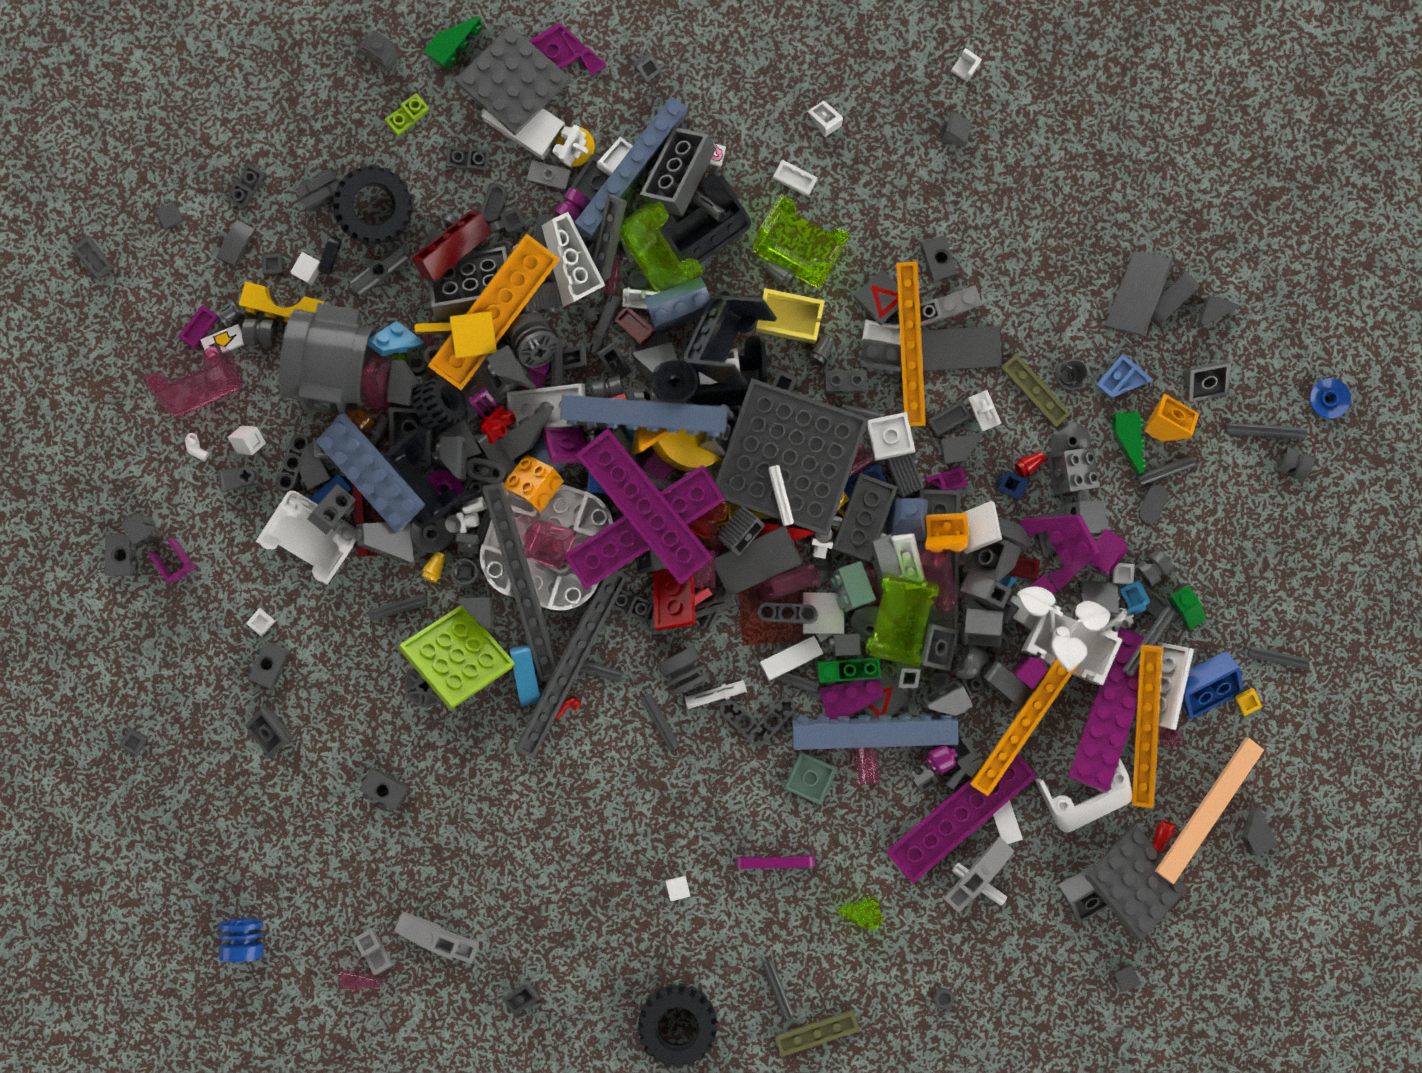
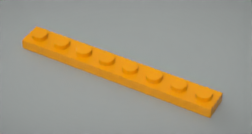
[896,261,926,427]
[1132,644,1163,808]
[970,657,1079,796]

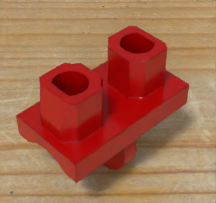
[480,406,516,444]

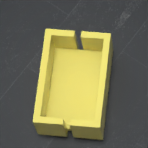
[756,288,825,344]

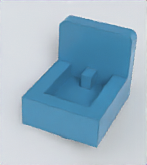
[1120,580,1151,614]

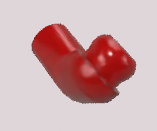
[555,696,581,719]

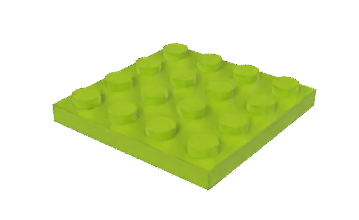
[398,606,515,710]

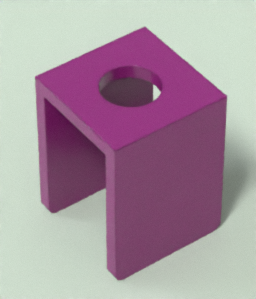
[1088,529,1128,577]
[148,538,196,583]

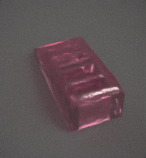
[338,969,383,990]

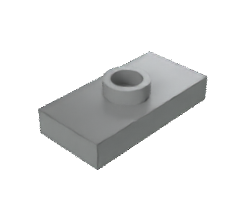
[527,160,571,191]

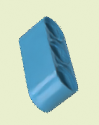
[510,645,541,707]

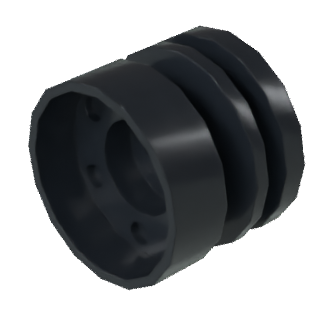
[650,359,698,403]

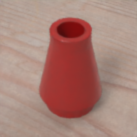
[1014,451,1046,477]
[1153,820,1177,852]

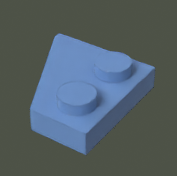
[1095,354,1152,399]

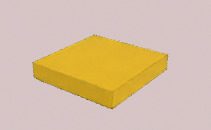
[450,311,497,358]

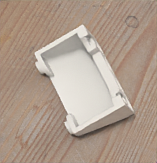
[256,490,356,584]
[1021,605,1123,685]

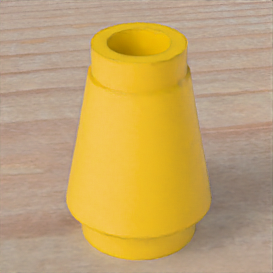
[421,552,446,583]

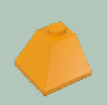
[1144,393,1199,442]
[630,426,669,456]

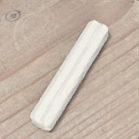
[768,465,794,526]
[952,863,1007,905]

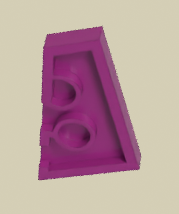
[820,678,884,719]

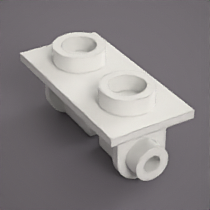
[622,287,660,310]
[1099,608,1134,632]

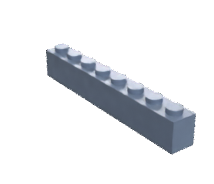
[575,96,688,241]
[560,395,728,437]
[792,713,958,750]

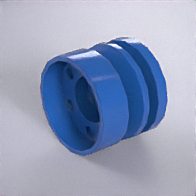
[218,918,264,962]

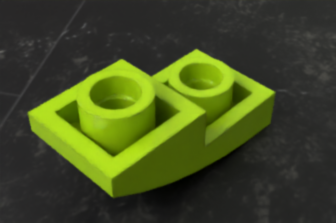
[385,93,429,137]

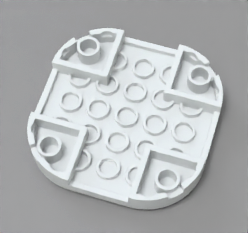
[480,484,614,611]

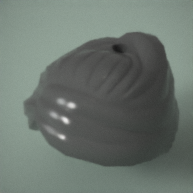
[954,644,989,679]

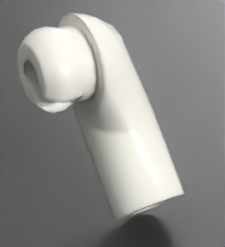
[185,433,209,461]

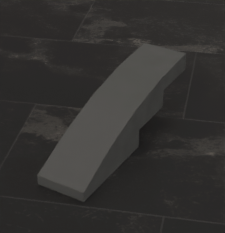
[869,535,906,620]

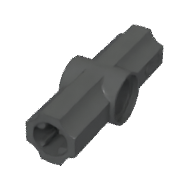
[350,245,410,297]

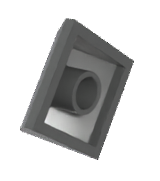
[1183,360,1231,402]
[698,404,737,459]
[457,597,495,630]
[918,624,959,671]
[245,706,294,758]

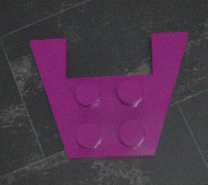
[529,23,607,76]
[1020,515,1100,591]

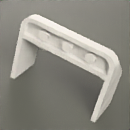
[1035,759,1132,832]

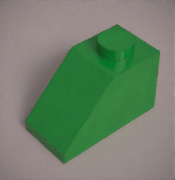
[1166,585,1206,631]

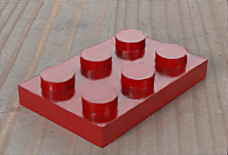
[653,569,696,631]

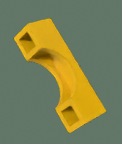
[239,281,325,323]

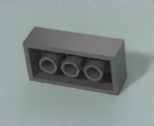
[640,127,716,216]

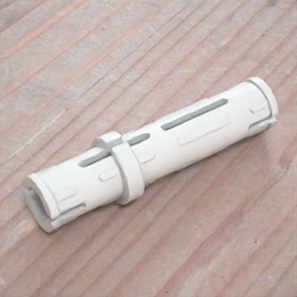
[685,680,747,709]

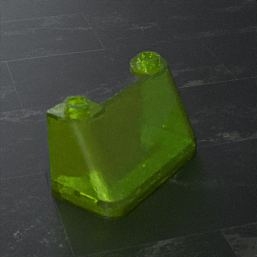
[753,194,852,287]
[620,201,704,291]
[866,574,939,667]

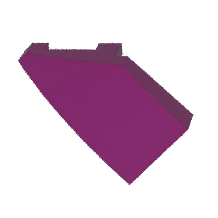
[925,466,969,491]

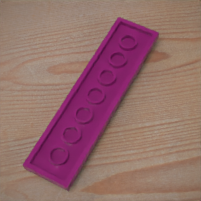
[576,429,713,584]
[564,465,726,590]
[1067,627,1158,793]
[885,754,1037,884]

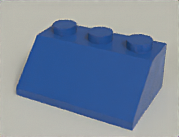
[1182,651,1244,719]

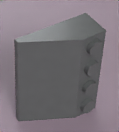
[428,247,507,323]

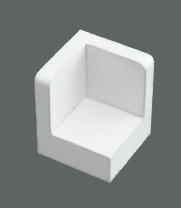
[951,48,982,82]
[291,252,320,286]
[228,426,266,455]

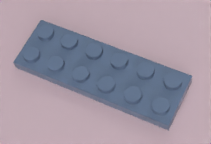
[316,413,425,533]

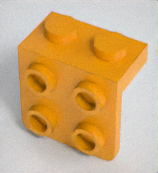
[504,455,564,513]
[925,513,969,552]

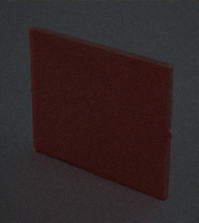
[738,567,804,646]

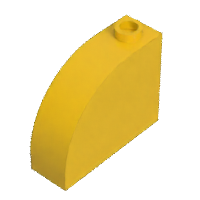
[651,429,724,471]

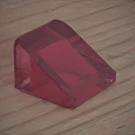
[1158,727,1184,752]

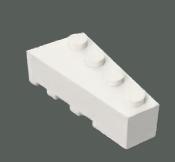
[542,212,606,307]

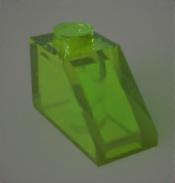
[837,896,884,930]

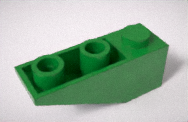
[424,16,483,70]
[1112,412,1146,475]
[816,658,881,683]

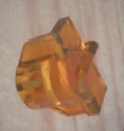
[347,411,374,434]

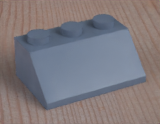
[644,277,711,333]

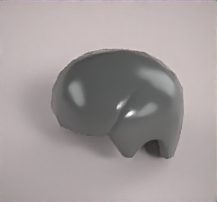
[1055,359,1089,391]

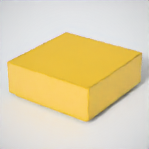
[1234,688,1262,716]

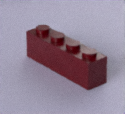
[411,211,492,281]

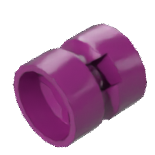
[554,188,591,224]

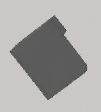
[948,736,978,769]

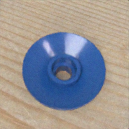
[1310,378,1351,419]

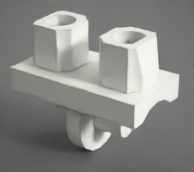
[552,125,588,167]
[968,390,1002,432]
[445,511,480,533]
[811,529,833,559]

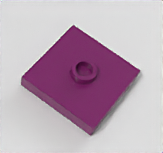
[542,427,587,463]

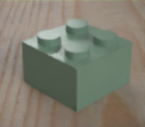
[829,561,876,613]

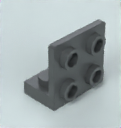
[1047,447,1100,494]

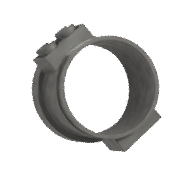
[279,302,376,415]

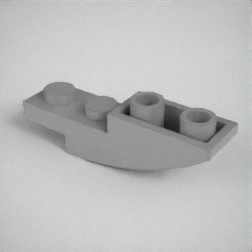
[897,285,982,327]
[943,837,1015,913]
[394,911,479,964]

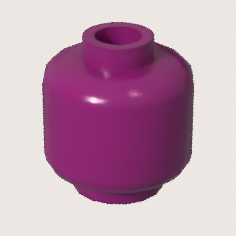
[926,745,958,774]

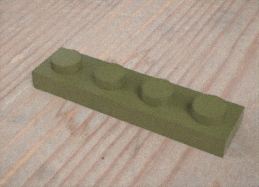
[1001,353,1071,428]
[775,1009,860,1057]

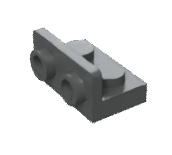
[860,339,901,374]

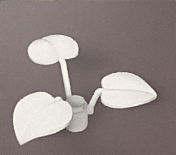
[1017,587,1110,672]

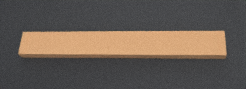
[1155,737,1264,884]

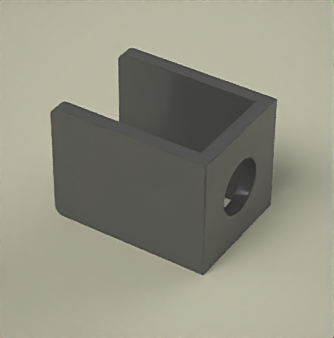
[965,608,1003,647]

